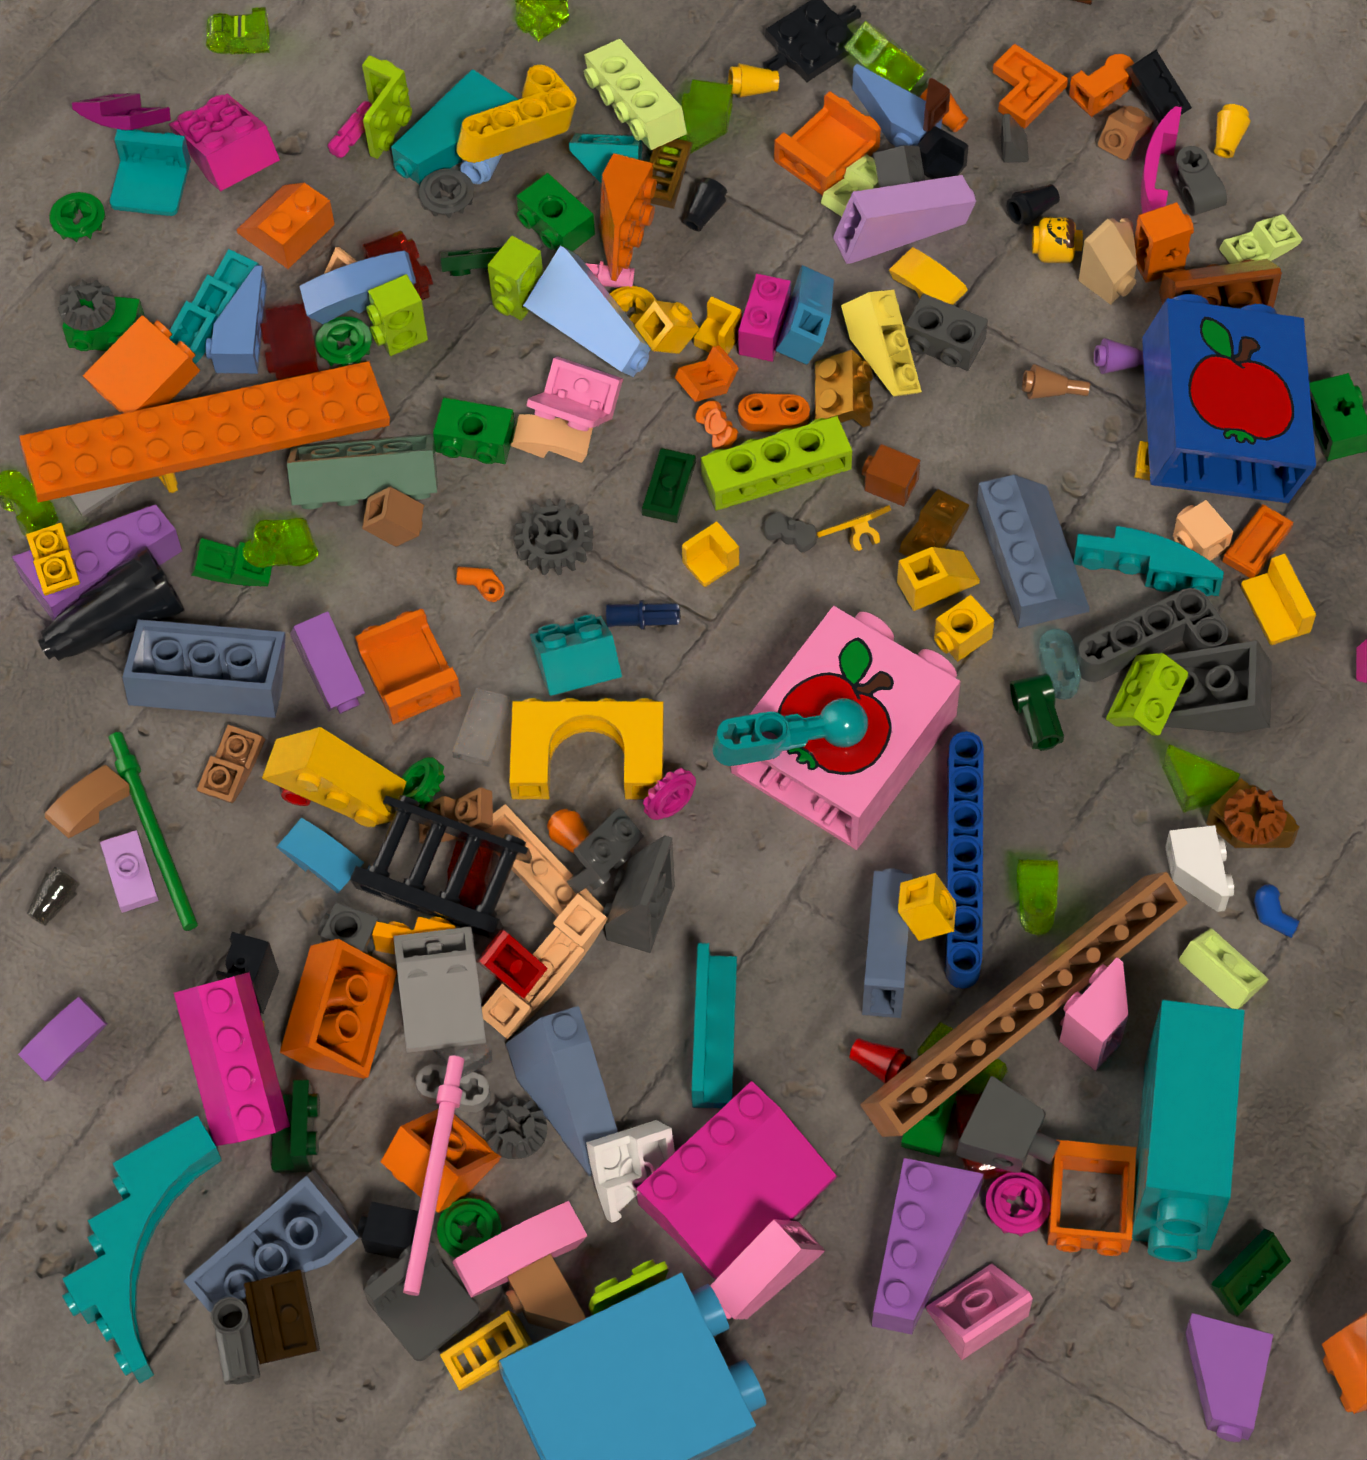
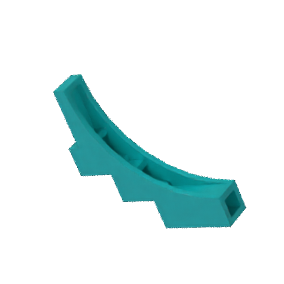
[62,1115,222,1384]

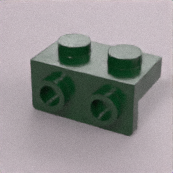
[271,1080,320,1173]

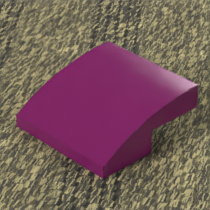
[72,93,171,130]

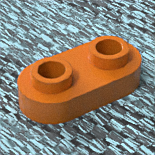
[738,394,810,432]

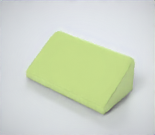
[1179,928,1269,1009]

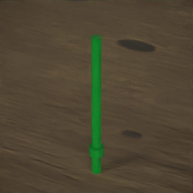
[109,732,198,931]

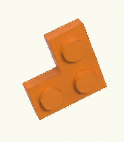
[993,43,1068,129]

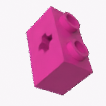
[738,273,791,362]

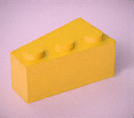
[262,727,407,827]

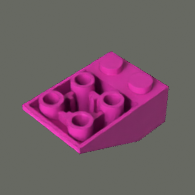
[169,93,280,191]

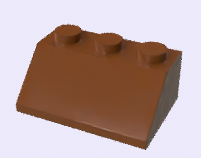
[1159,259,1282,309]

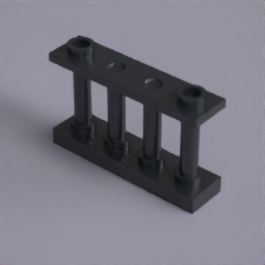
[350,795,532,940]

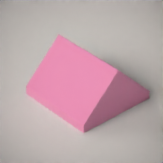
[926,1263,1033,1360]

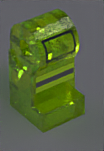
[206,7,270,54]
[0,470,59,538]

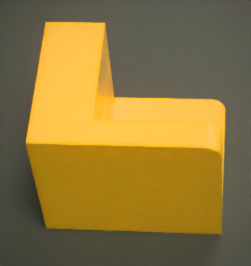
[694,297,742,354]
[682,521,739,587]

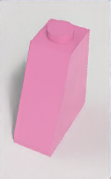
[710,1219,826,1319]

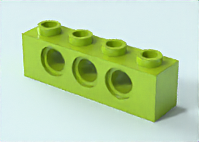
[701,416,852,511]

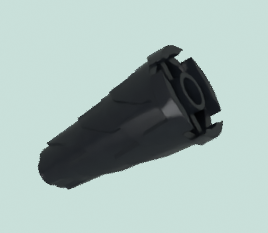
[38,546,185,661]

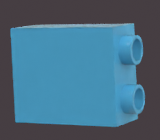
[499,1272,767,1460]

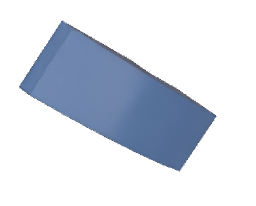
[299,250,416,325]

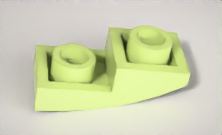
[1219,214,1302,264]

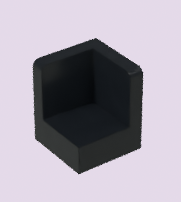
[917,126,968,179]

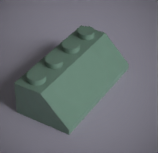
[287,434,438,509]

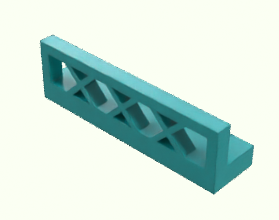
[692,943,737,1109]

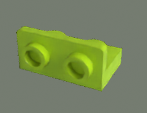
[1106,653,1188,736]

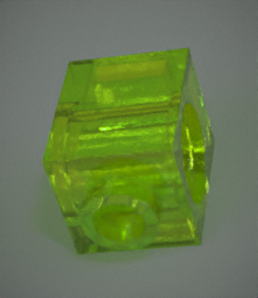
[515,0,569,42]

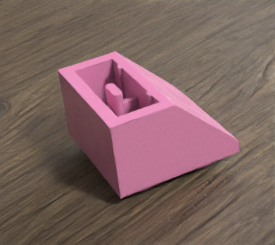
[1059,958,1129,1071]

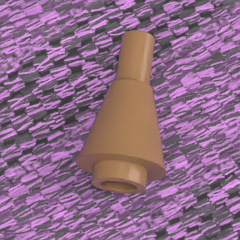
[1022,364,1090,399]

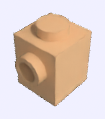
[1173,500,1233,561]

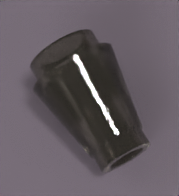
[26,867,80,926]

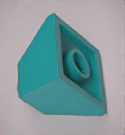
[569,133,643,184]

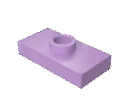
[100,830,159,913]

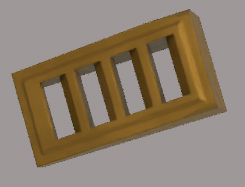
[649,139,693,209]

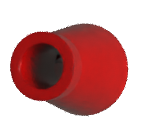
[849,1038,911,1084]

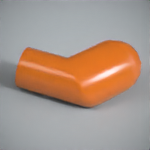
[456,566,505,602]

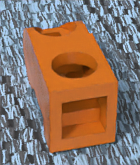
[1069,54,1134,117]

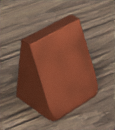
[923,78,950,132]

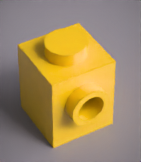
[634,300,700,354]

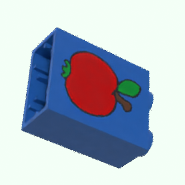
[1142,294,1316,503]

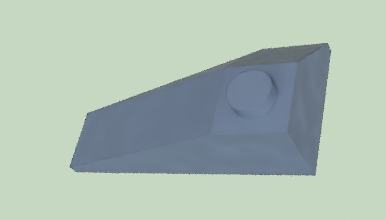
[506,1006,618,1177]
[184,1170,360,1312]

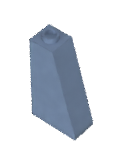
[862,869,913,1018]

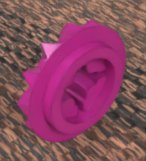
[643,768,696,820]
[985,1172,1050,1237]

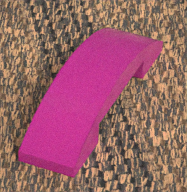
[1141,106,1182,213]

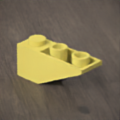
[841,290,922,397]

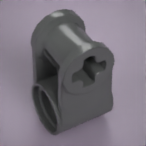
[1172,146,1227,216]

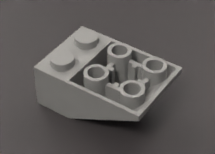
[393,927,486,1053]

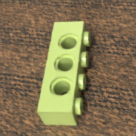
[584,39,687,150]

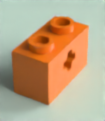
[1134,202,1194,283]

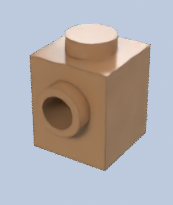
[362,486,424,547]

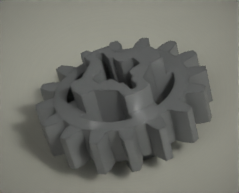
[514,499,594,575]

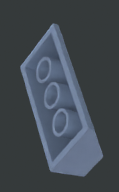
[976,475,1090,628]
[122,619,285,718]

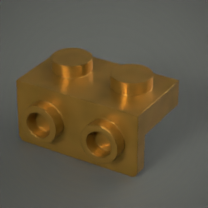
[815,350,873,428]

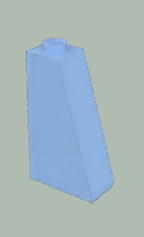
[523,245,651,377]

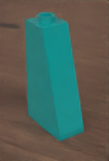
[391,69,518,185]

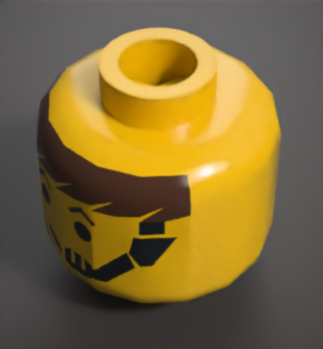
[1032,217,1083,263]

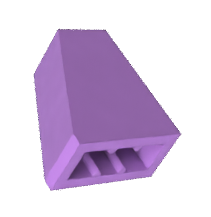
[290,611,365,714]
[1185,1313,1274,1442]

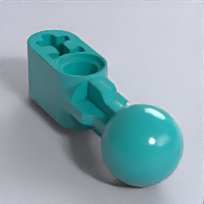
[712,698,868,766]

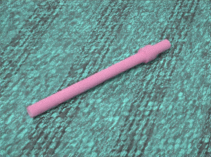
[403,1056,465,1296]

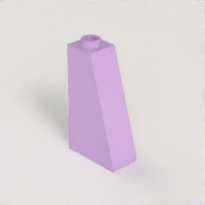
[833,175,976,264]

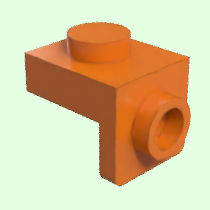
[674,345,738,402]

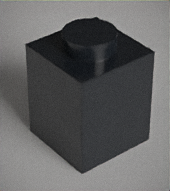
[358,1202,419,1259]

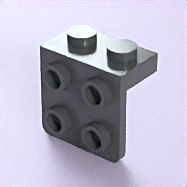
[363,1240,479,1361]

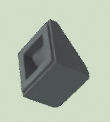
[1000,114,1029,163]

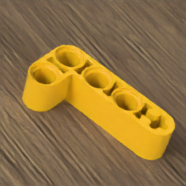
[456,65,577,163]

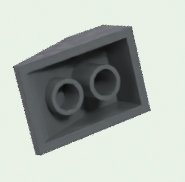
[1164,640,1272,733]
[603,835,675,953]

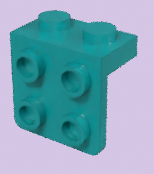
[110,129,191,216]

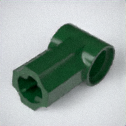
[1010,673,1064,751]

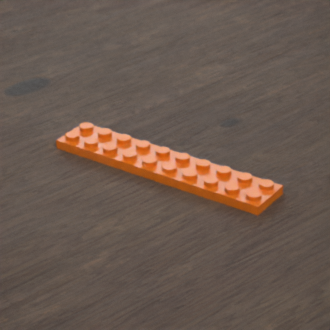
[19,361,390,503]

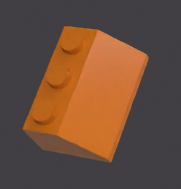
[279,939,397,1079]

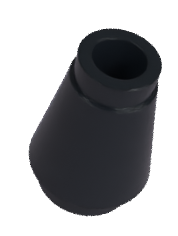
[683,178,727,232]
[1006,184,1060,225]

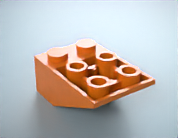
[599,153,657,281]

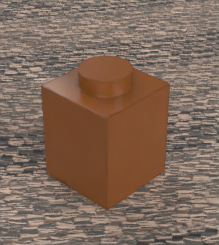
[862,444,921,507]

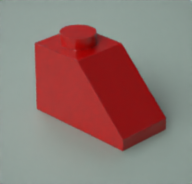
[476,930,548,999]

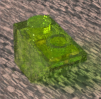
[844,20,927,92]
[677,79,733,154]

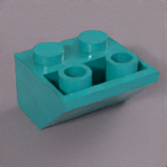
[530,614,622,696]

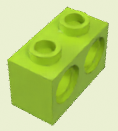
[488,236,543,321]
[366,274,428,356]

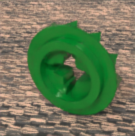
[49,192,106,242]
[315,316,373,366]
[401,757,445,809]
[437,1198,502,1259]

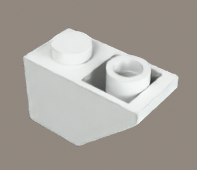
[1165,825,1234,912]

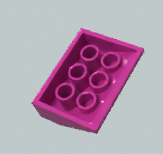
[636,1081,837,1280]

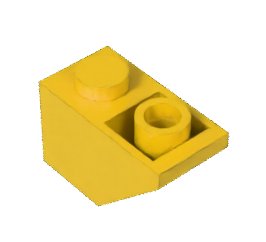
[897,547,980,611]

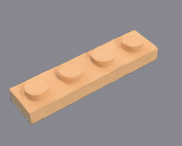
[483,804,604,918]

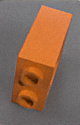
[1047,1140,1137,1256]

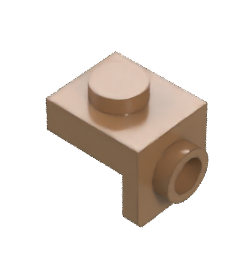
[1098,106,1154,160]

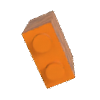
[83,315,200,414]

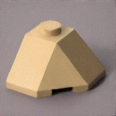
[1079,218,1137,305]

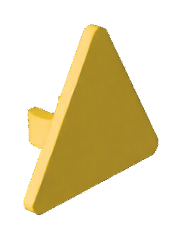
[817,505,891,551]

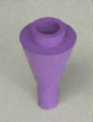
[1094,338,1144,374]

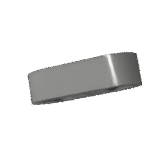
[416,1065,491,1113]

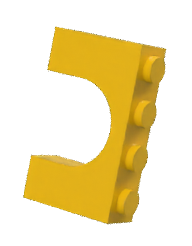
[509,698,664,799]

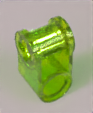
[243,518,319,568]
[1017,858,1058,935]

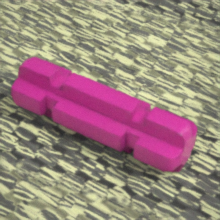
[328,101,372,158]

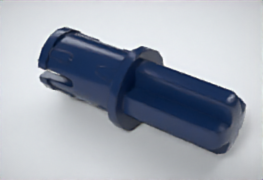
[606,600,681,630]

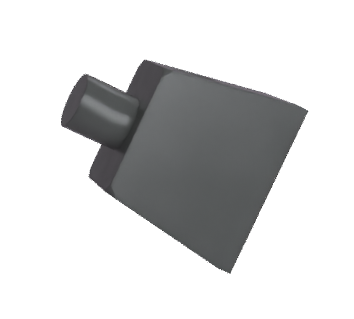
[956,1076,1060,1173]

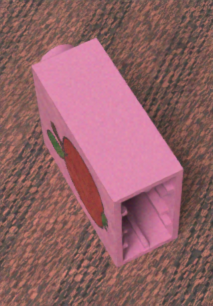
[731,606,960,850]

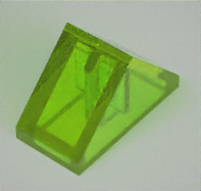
[1162,744,1240,813]

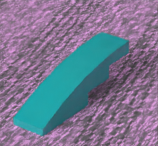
[169,249,259,364]

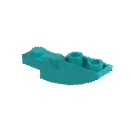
[1074,526,1224,596]

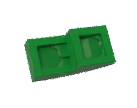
[191,538,275,586]

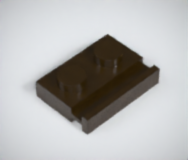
[244,1270,320,1364]

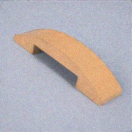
[482,894,608,1039]

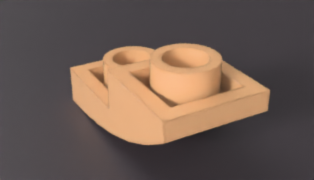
[510,414,593,463]

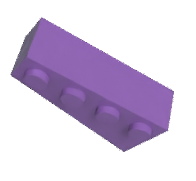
[12,504,182,621]
[872,1158,984,1335]

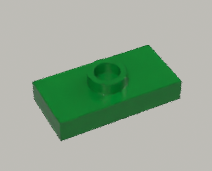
[901,1090,958,1157]

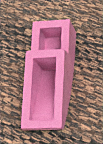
[452,1201,588,1298]

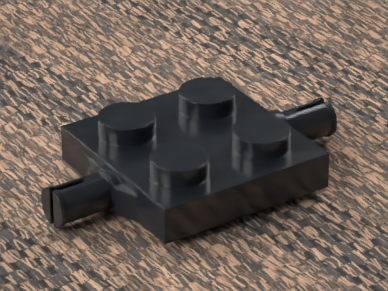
[763,0,861,83]

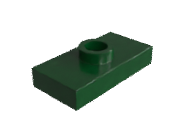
[1210,1229,1291,1317]

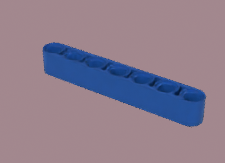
[945,731,984,989]

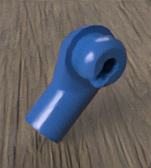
[1254,884,1300,938]

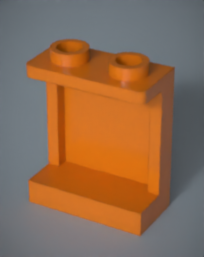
[774,91,881,196]
[355,609,461,725]

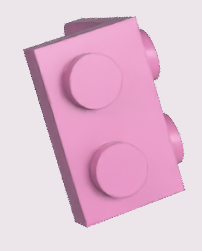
[526,357,623,431]

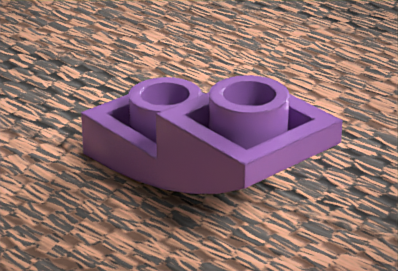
[18,997,108,1082]

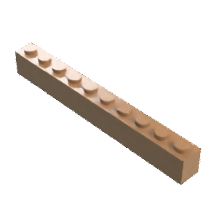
[860,871,1188,1137]

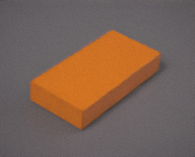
[1222,504,1294,578]

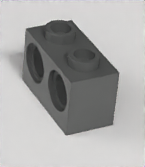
[905,293,988,371]

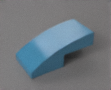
[276,818,364,894]

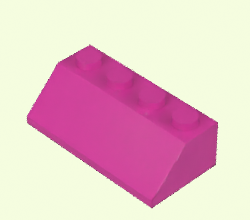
[174,972,290,1146]

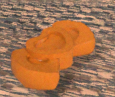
[695,401,738,450]

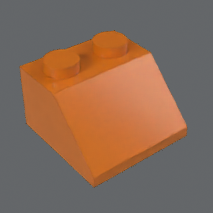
[237,182,335,269]
[380,1108,502,1213]

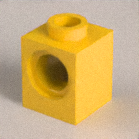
[934,595,994,662]
[898,873,956,941]

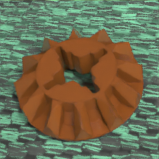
[1224,785,1287,845]

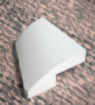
[586,1120,675,1223]

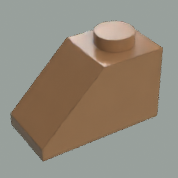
[505,1253,586,1332]

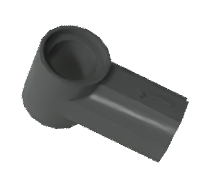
[211,1297,260,1385]

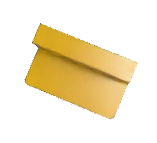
[1241,554,1316,645]

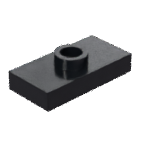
[1125,50,1192,123]

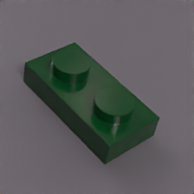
[441,246,503,276]
[642,448,696,523]

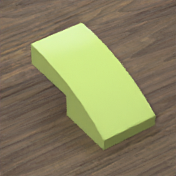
[821,154,880,217]

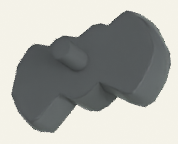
[764,512,817,552]

